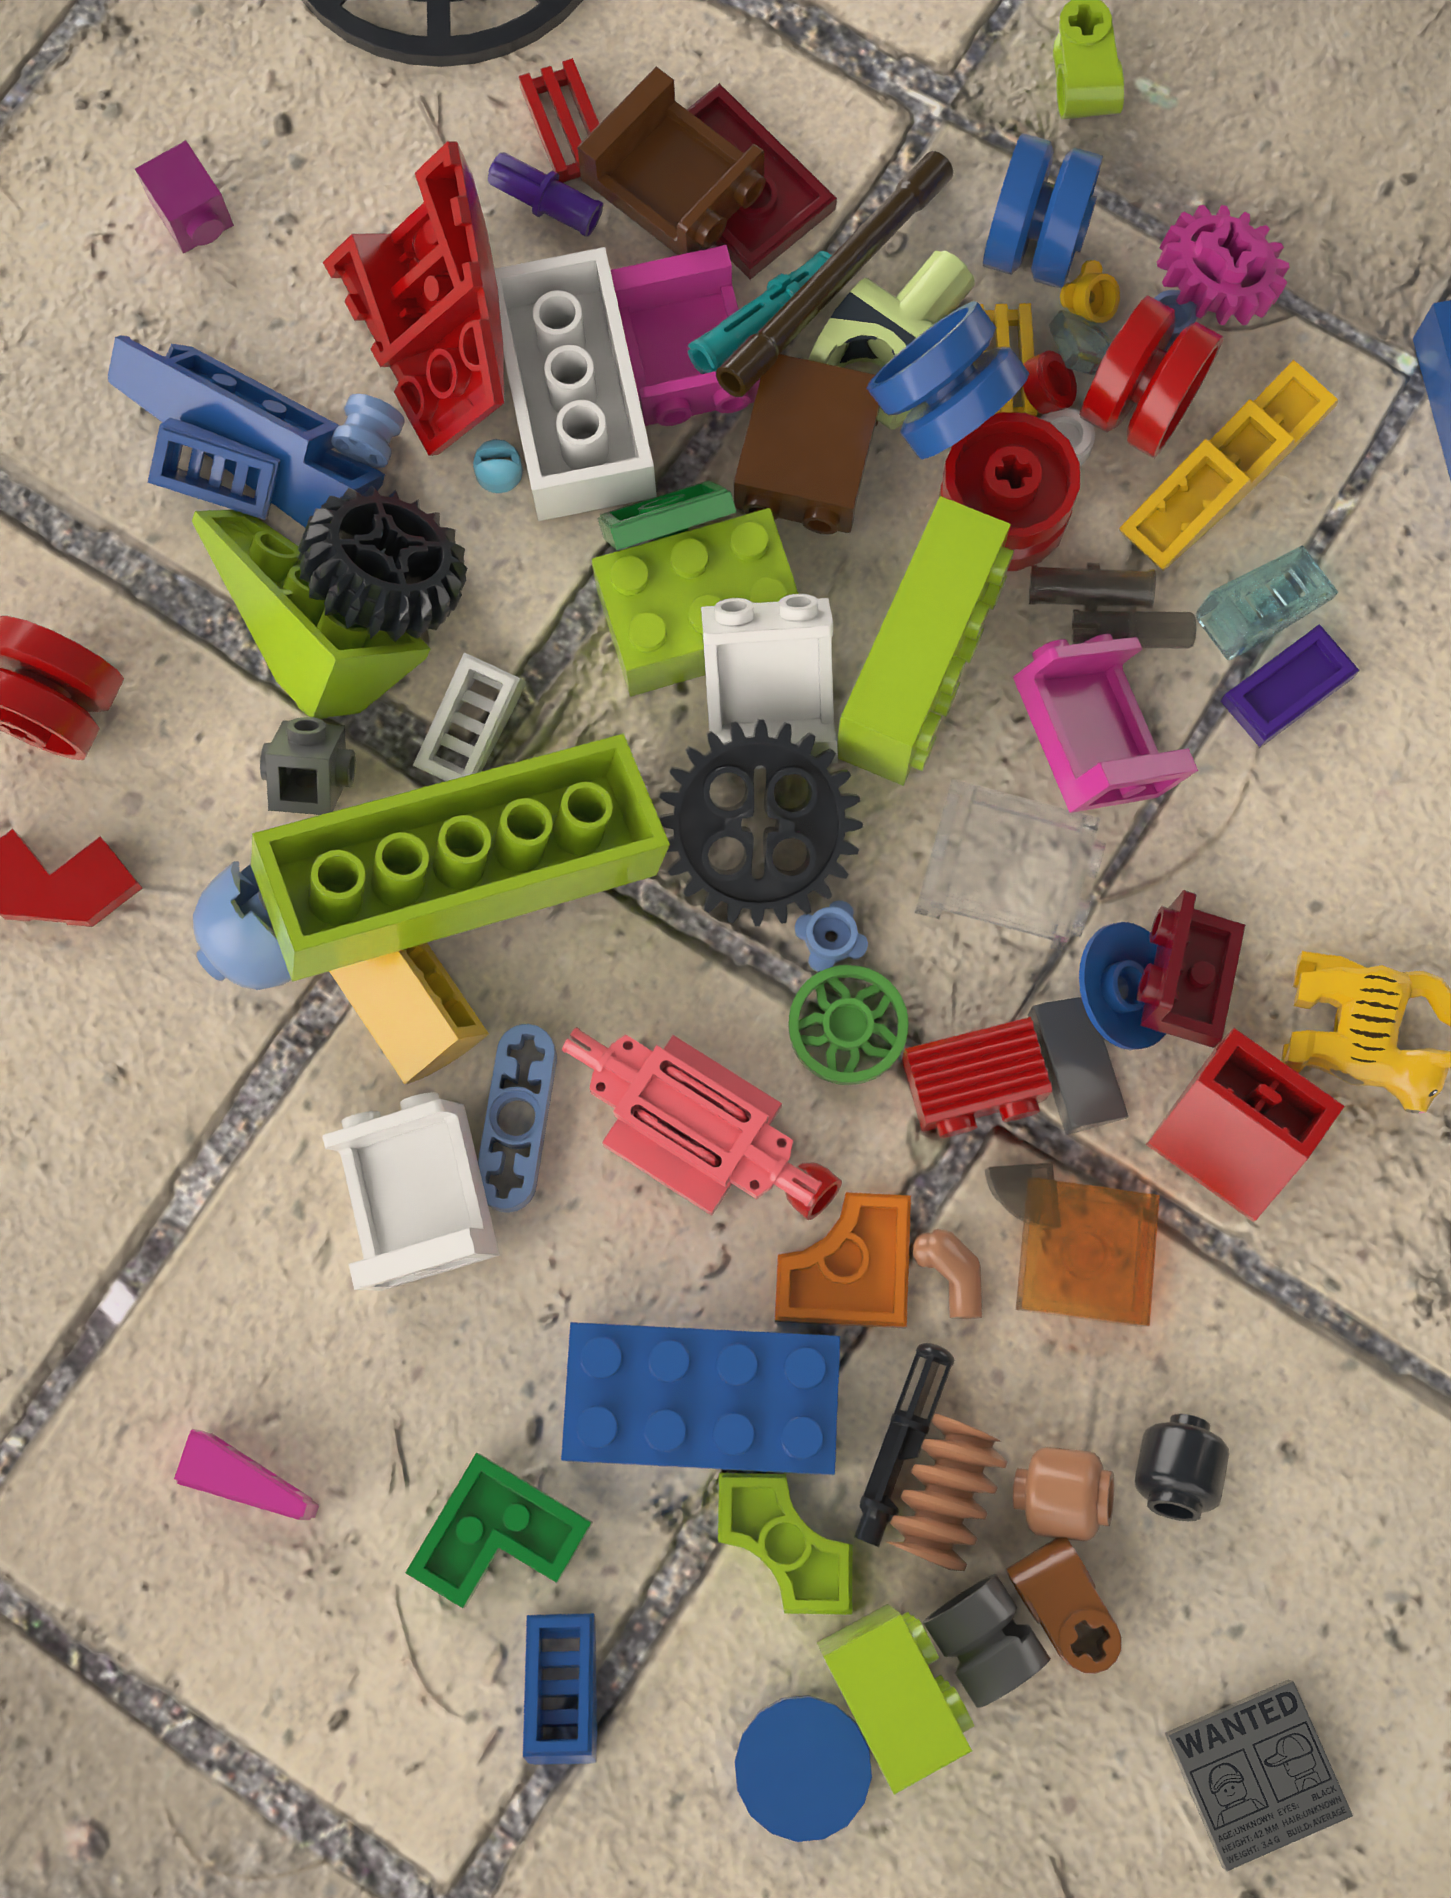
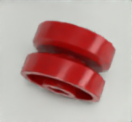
[1079,295,1223,459]
[938,412,1080,571]
[0,616,124,760]

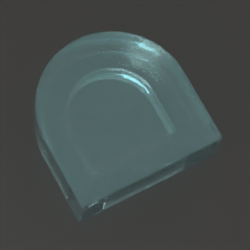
[1049,310,1113,375]

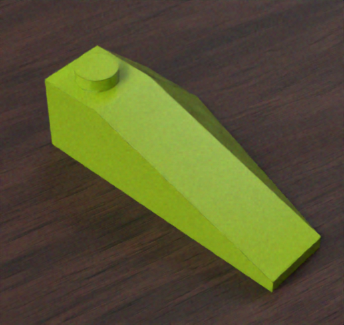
[192,509,431,719]

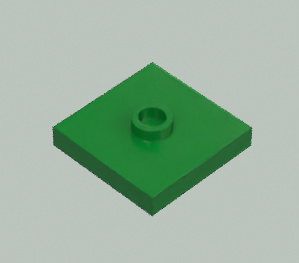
[597,480,736,550]

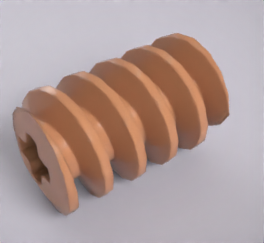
[885,1413,1008,1571]

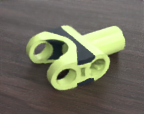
[808,251,975,430]

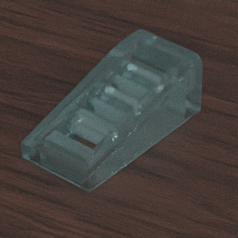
[1196,545,1338,660]

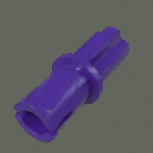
[488,152,603,237]

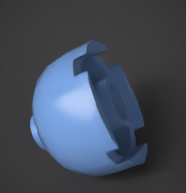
[193,861,291,990]

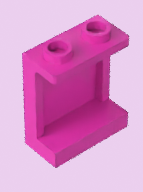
[610,245,760,426]
[1013,634,1198,813]

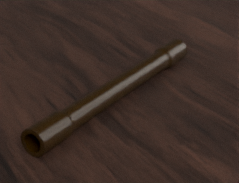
[716,151,954,397]

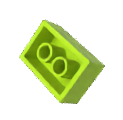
[591,508,799,697]
[817,1604,975,1795]

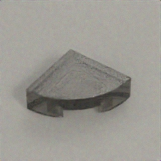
[985,1163,1060,1230]

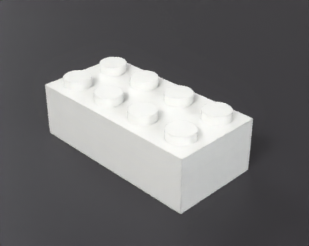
[494,247,657,521]

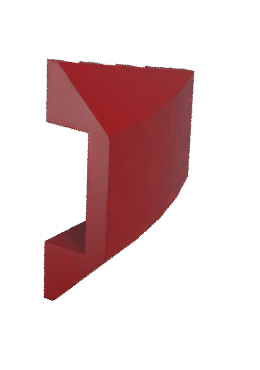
[323,141,504,456]

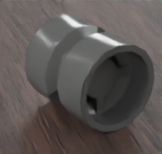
[923,1574,1051,1708]

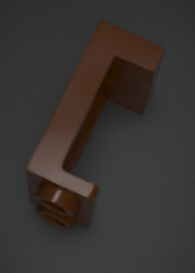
[577,66,766,255]
[733,354,880,535]

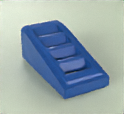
[147,417,281,520]
[523,1613,597,1765]

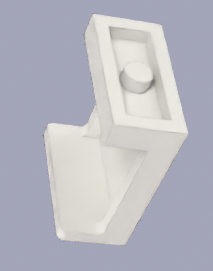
[701,594,838,769]
[323,1092,500,1291]

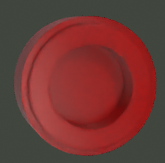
[1023,350,1077,414]

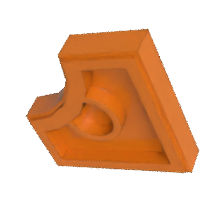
[775,1192,911,1329]

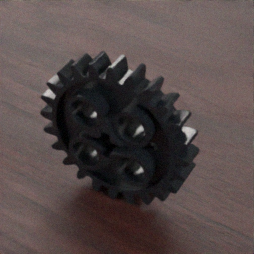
[658,719,863,926]

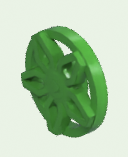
[788,965,909,1085]

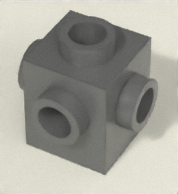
[260,717,356,815]

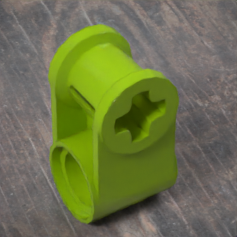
[1052,0,1124,119]

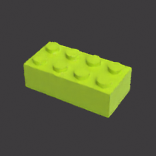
[837,496,1014,786]

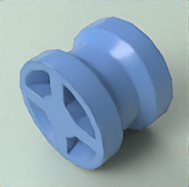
[331,394,405,468]

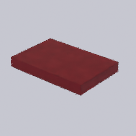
[687,83,837,280]

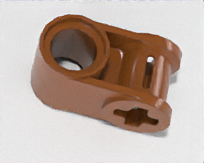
[1005,1538,1122,1674]

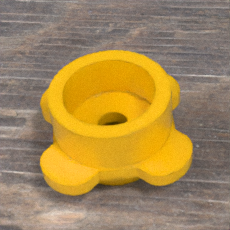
[1060,260,1120,334]

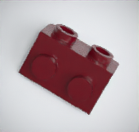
[1137,890,1246,1048]

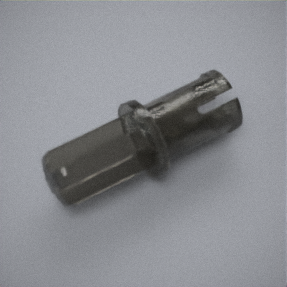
[1071,605,1197,649]

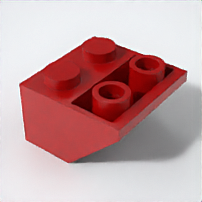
[1146,1028,1345,1222]

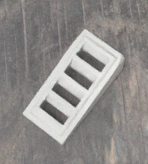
[413,652,526,781]

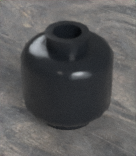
[1135,1414,1229,1522]

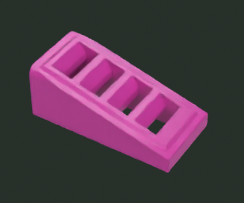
[174,1429,319,1520]

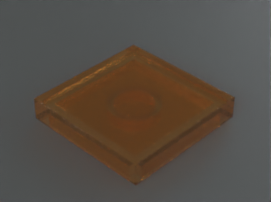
[1016,1177,1160,1327]

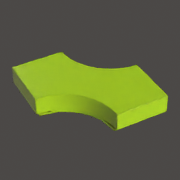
[718,1473,853,1615]

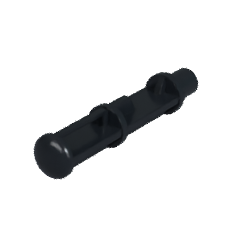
[854,1343,955,1547]

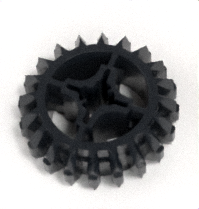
[298,486,468,642]

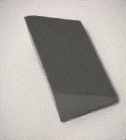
[1028,997,1129,1135]

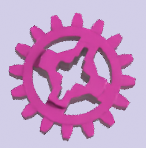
[1157,205,1290,325]

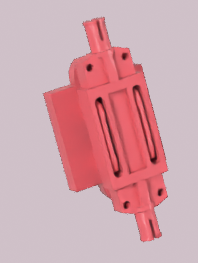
[562,1027,822,1216]

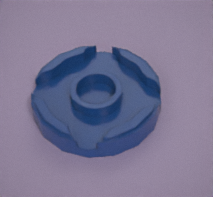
[735,1695,872,1842]

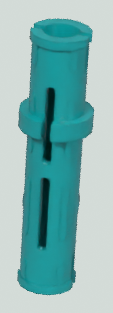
[688,251,832,374]

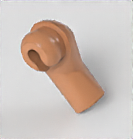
[913,1229,982,1319]

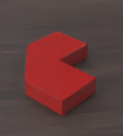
[0,829,143,927]

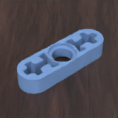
[478,1024,557,1213]

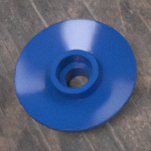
[1079,922,1166,1050]

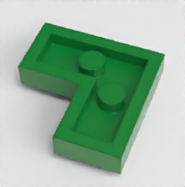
[405,1453,593,1608]

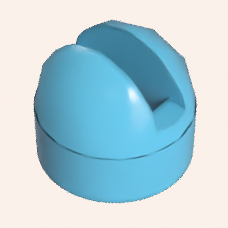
[473,439,523,493]

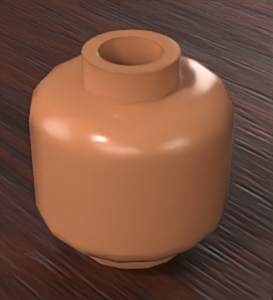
[1013,1447,1114,1541]

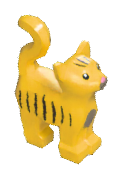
[1281,951,1451,1113]

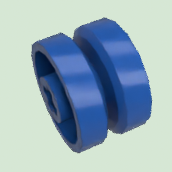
[983,133,1103,289]
[866,301,1029,460]

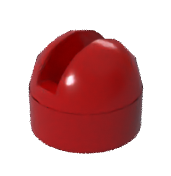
[785,1162,842,1220]

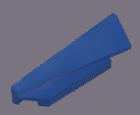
[108,335,385,528]

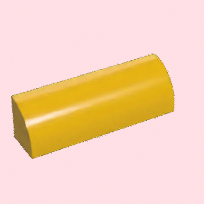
[329,943,489,1084]

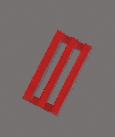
[519,58,599,183]

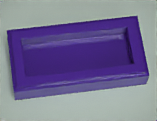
[1220,624,1360,748]

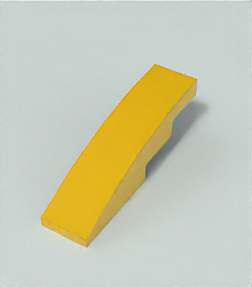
[1119,359,1338,571]

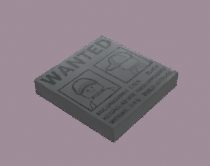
[1165,1679,1353,1871]

